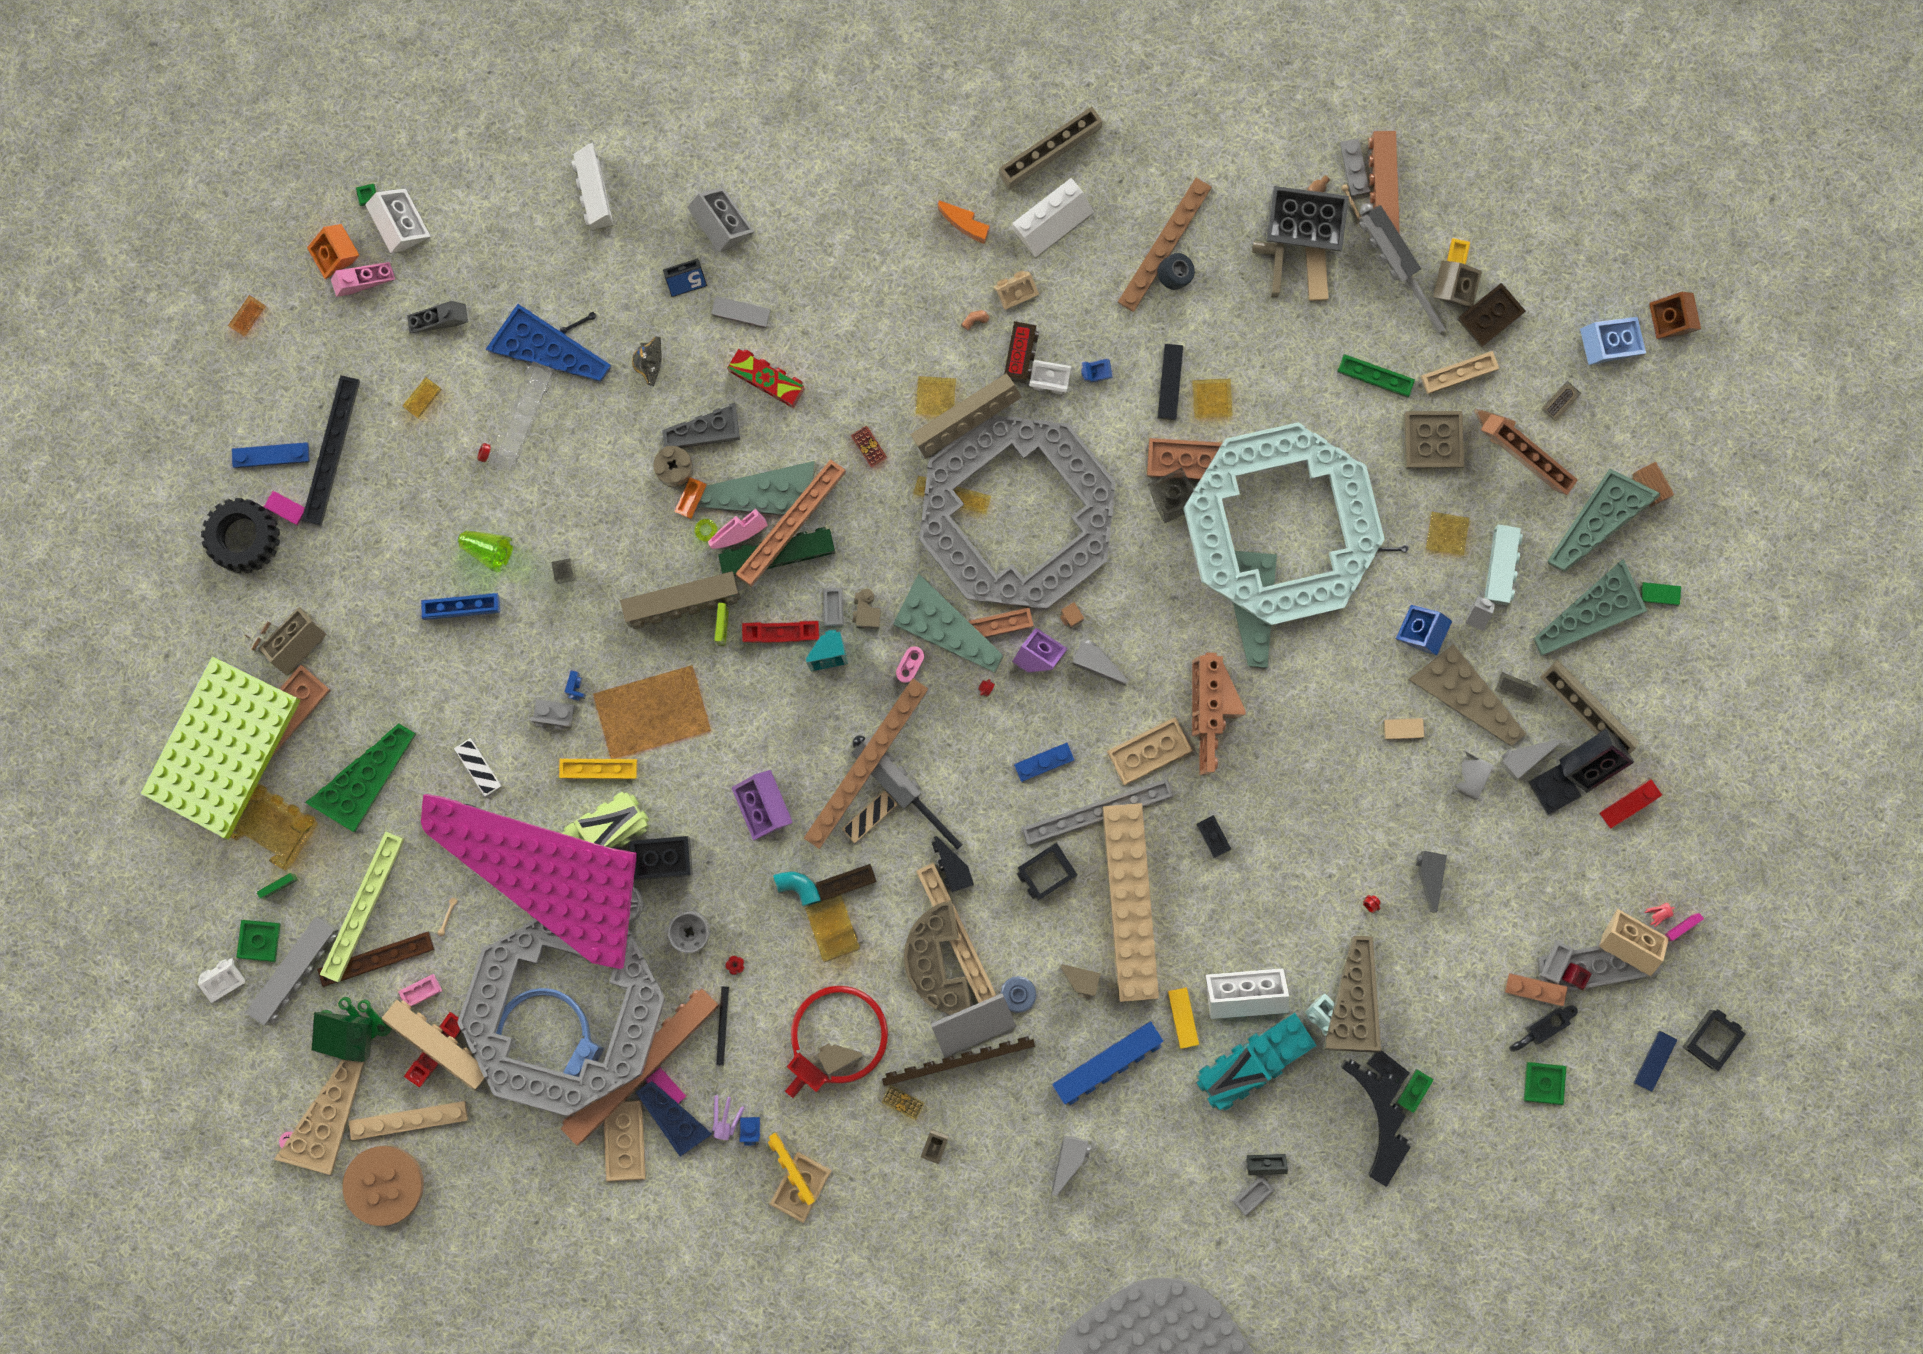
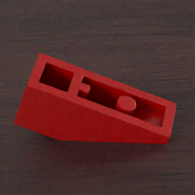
[1599,779,1662,829]

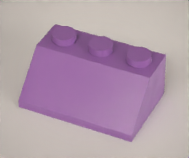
[731,770,793,841]

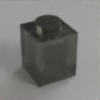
[551,558,577,584]

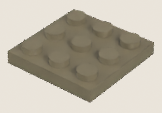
[1404,411,1464,469]

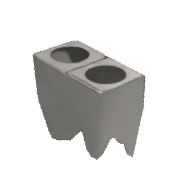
[1450,751,1494,800]

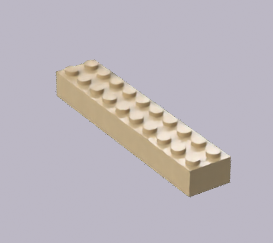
[1102,803,1159,1002]

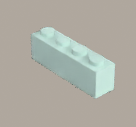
[1484,524,1523,605]

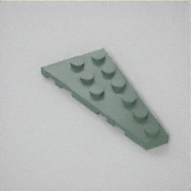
[697,461,815,515]
[1548,469,1660,572]
[1232,550,1277,668]

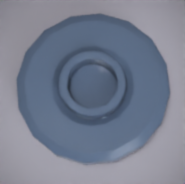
[1000,976,1037,1013]

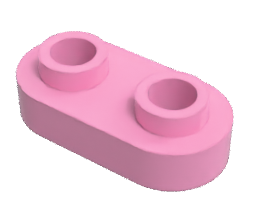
[896,646,924,683]

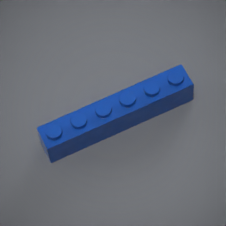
[1052,1021,1164,1105]

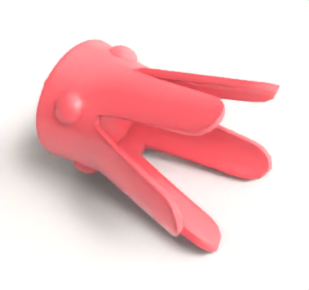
[1645,903,1675,927]

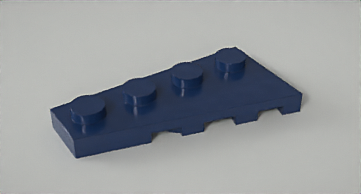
[636,1081,713,1157]

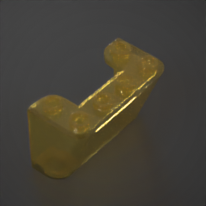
[231,784,318,871]

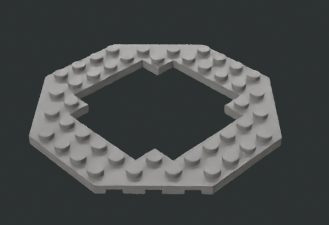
[919,415,1116,609]
[458,919,666,1117]

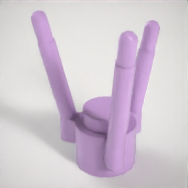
[712,1095,744,1140]

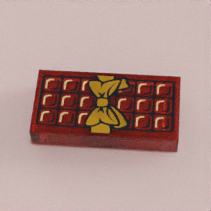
[851,426,887,468]

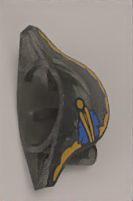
[632,336,662,387]

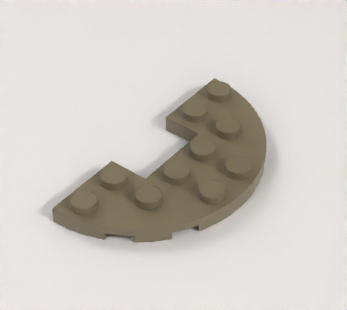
[904,900,972,1015]

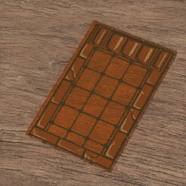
[593,665,711,759]

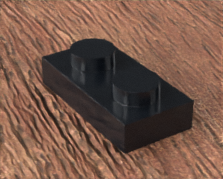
[1196,815,1231,858]
[1366,1050,1410,1085]

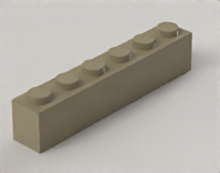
[999,106,1103,190]
[910,373,1022,459]
[1540,660,1639,754]

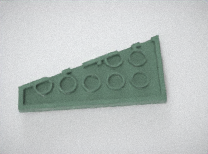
[1533,559,1647,656]
[893,574,1004,673]

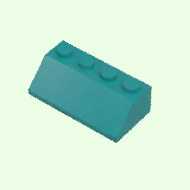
[806,630,848,672]

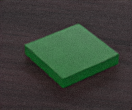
[236,920,281,962]
[1524,1062,1567,1105]

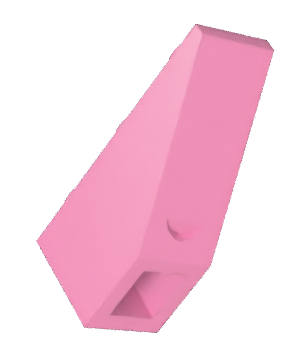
[331,262,395,297]

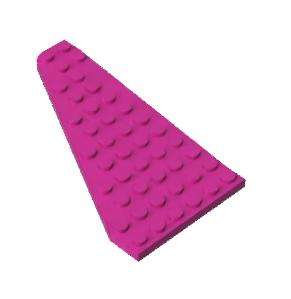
[421,794,637,969]

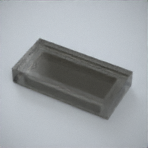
[1494,672,1538,705]

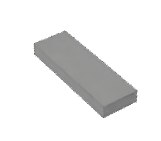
[711,296,771,328]

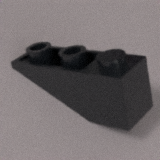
[932,836,974,893]

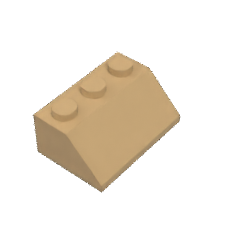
[1599,909,1669,976]

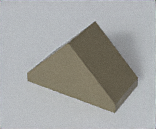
[921,1129,949,1164]

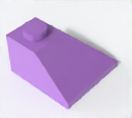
[1012,628,1068,672]

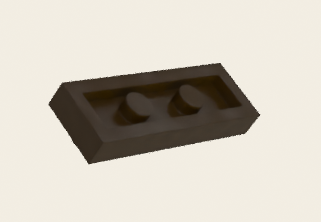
[816,864,877,901]

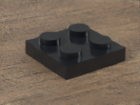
[1528,764,1582,815]

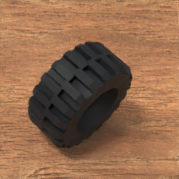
[201,498,280,573]

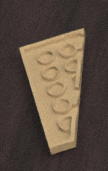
[274,1059,365,1175]

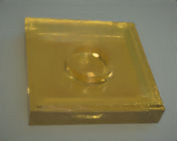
[916,376,956,416]
[1192,379,1233,418]
[1426,512,1469,556]

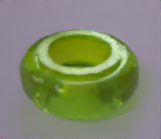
[694,519,718,542]

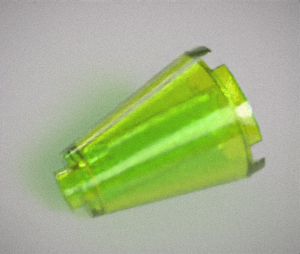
[458,530,513,573]

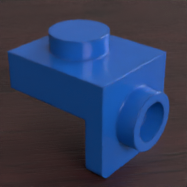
[1081,359,1113,383]

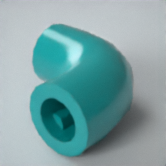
[773,871,821,907]

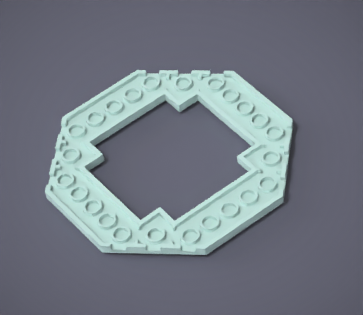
[1184,422,1385,625]

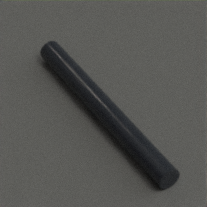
[716,986,729,1065]

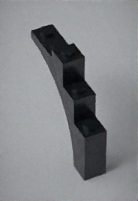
[1341,1059,1411,1187]

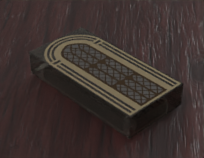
[1541,381,1581,421]

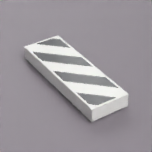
[454,738,502,797]

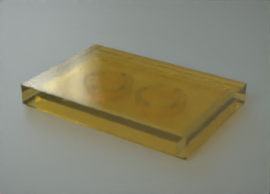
[805,895,860,963]

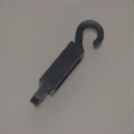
[1509,1005,1578,1052]

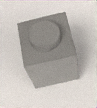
[1466,596,1495,631]

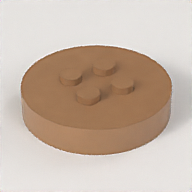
[343,1145,424,1226]

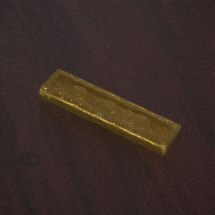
[913,475,991,515]

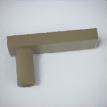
[1252,241,1284,297]

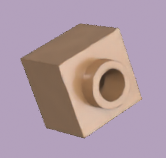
[1060,602,1084,628]

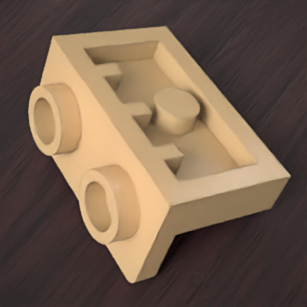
[994,270,1039,310]

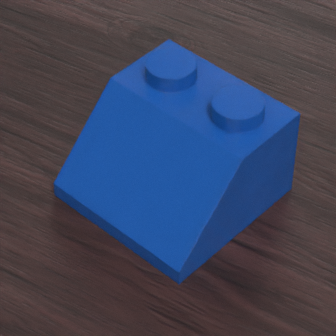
[1396,605,1452,655]

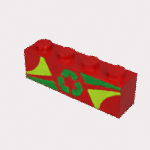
[727,348,805,409]

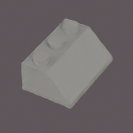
[687,187,755,252]

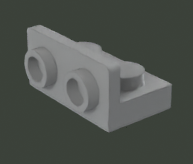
[531,699,575,731]

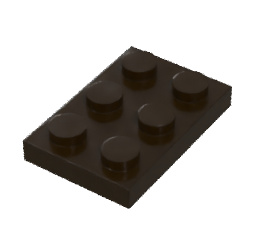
[1457,283,1526,348]

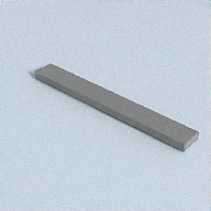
[1022,779,1174,846]

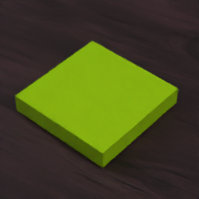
[715,603,729,646]

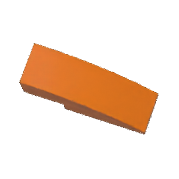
[938,200,990,244]

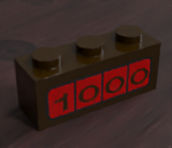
[1004,321,1039,384]

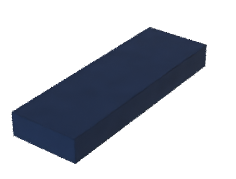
[1633,1031,1677,1092]

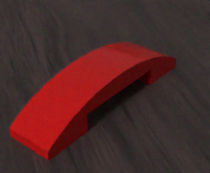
[742,621,819,643]
[404,1012,462,1088]

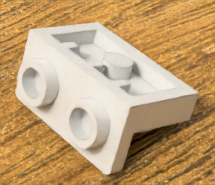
[198,958,245,1003]

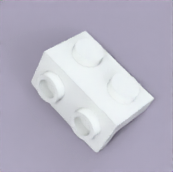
[1029,360,1071,394]

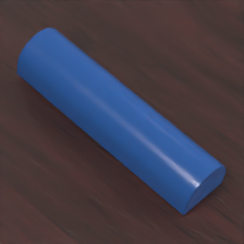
[421,593,501,620]

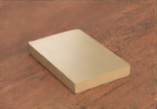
[769,1152,832,1223]

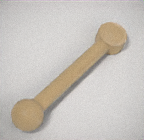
[1341,184,1361,221]
[438,898,457,937]

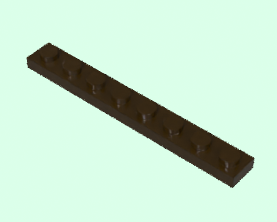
[882,1036,1036,1086]

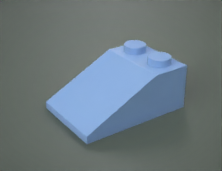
[1580,317,1646,365]

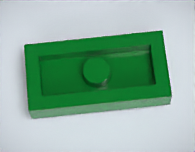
[1396,1069,1434,1113]

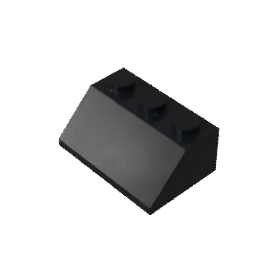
[1559,729,1634,793]

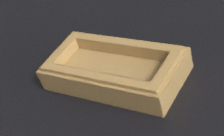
[1384,718,1424,739]

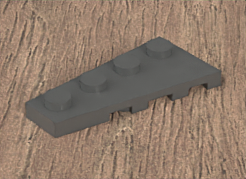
[662,402,740,448]

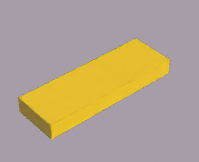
[1168,987,1199,1049]

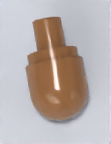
[1307,175,1330,193]

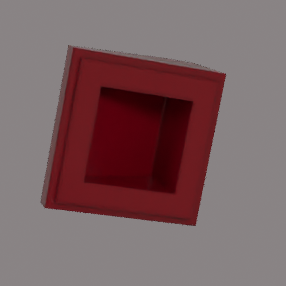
[1562,963,1592,991]

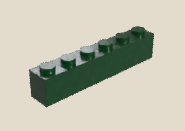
[718,527,836,577]

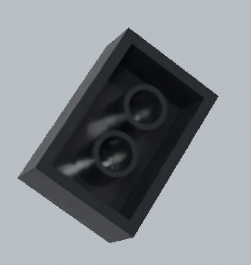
[630,836,693,881]

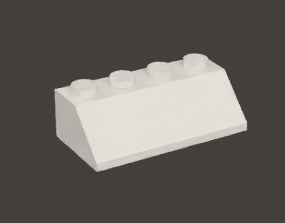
[572,143,614,230]
[1012,178,1094,258]
[1206,969,1289,1019]

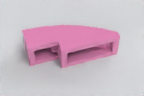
[708,509,768,549]

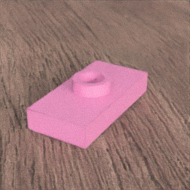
[398,974,442,1007]

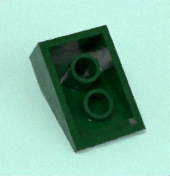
[311,1012,373,1062]

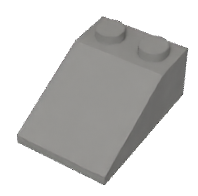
[1051,1135,1091,1196]

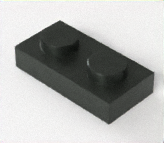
[1246,1154,1288,1175]

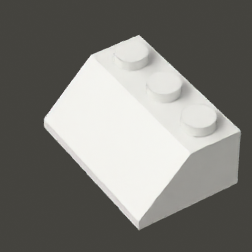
[365,189,431,253]

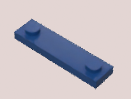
[232,442,310,468]

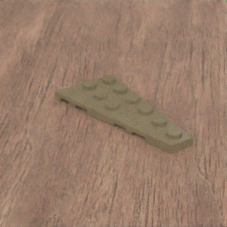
[1408,644,1526,746]
[1323,936,1381,1053]

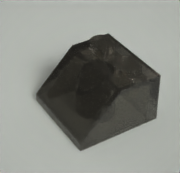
[1148,468,1194,524]

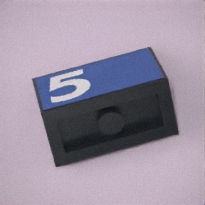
[663,258,707,297]

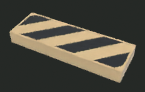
[842,790,898,843]

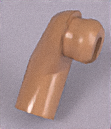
[961,310,989,331]

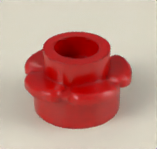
[978,679,995,697]
[1363,895,1381,913]
[725,955,745,975]

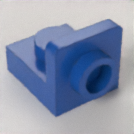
[564,670,586,701]
[739,1117,760,1146]

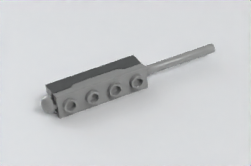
[1359,203,1446,333]

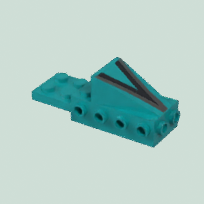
[1196,1012,1317,1111]

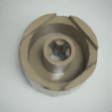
[653,446,694,487]

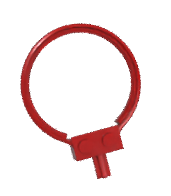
[785,986,888,1099]

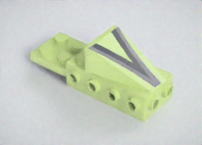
[562,792,649,849]

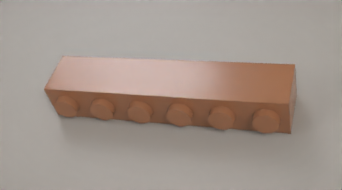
[1368,131,1400,234]
[1481,414,1578,495]

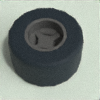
[1157,253,1195,290]

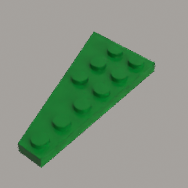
[304,723,416,832]

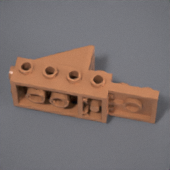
[1192,652,1246,775]

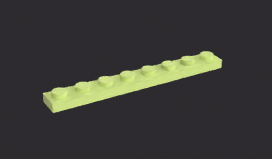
[320,831,404,982]

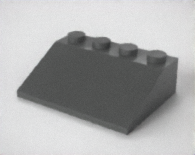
[1267,186,1349,252]

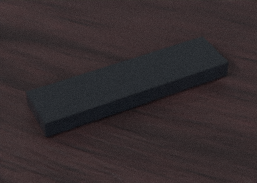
[1157,344,1184,420]

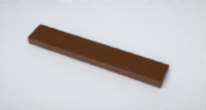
[317,931,435,987]

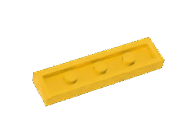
[559,759,638,779]
[768,1132,816,1205]

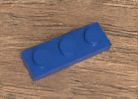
[1014,742,1074,782]

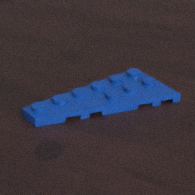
[485,304,612,382]

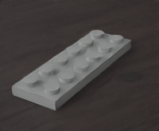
[1537,945,1661,992]

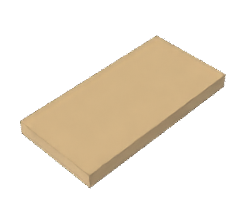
[1107,717,1193,786]
[604,1100,646,1182]

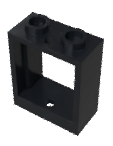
[1016,842,1077,901]
[1682,1009,1746,1072]

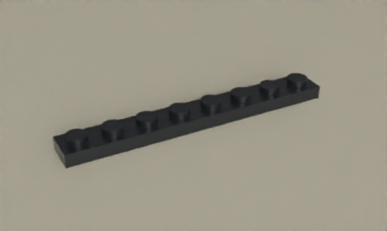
[302,375,360,526]

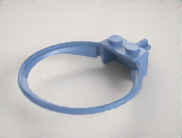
[496,988,604,1077]

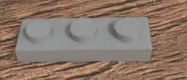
[1340,139,1370,197]

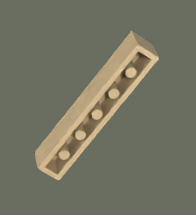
[381,1000,485,1091]

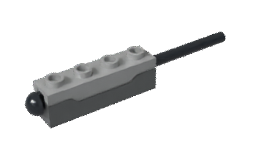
[851,735,963,850]

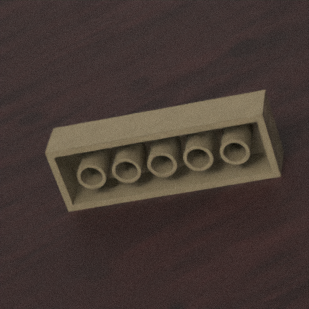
[620,572,741,629]

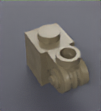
[853,589,881,629]

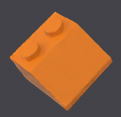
[307,224,359,279]

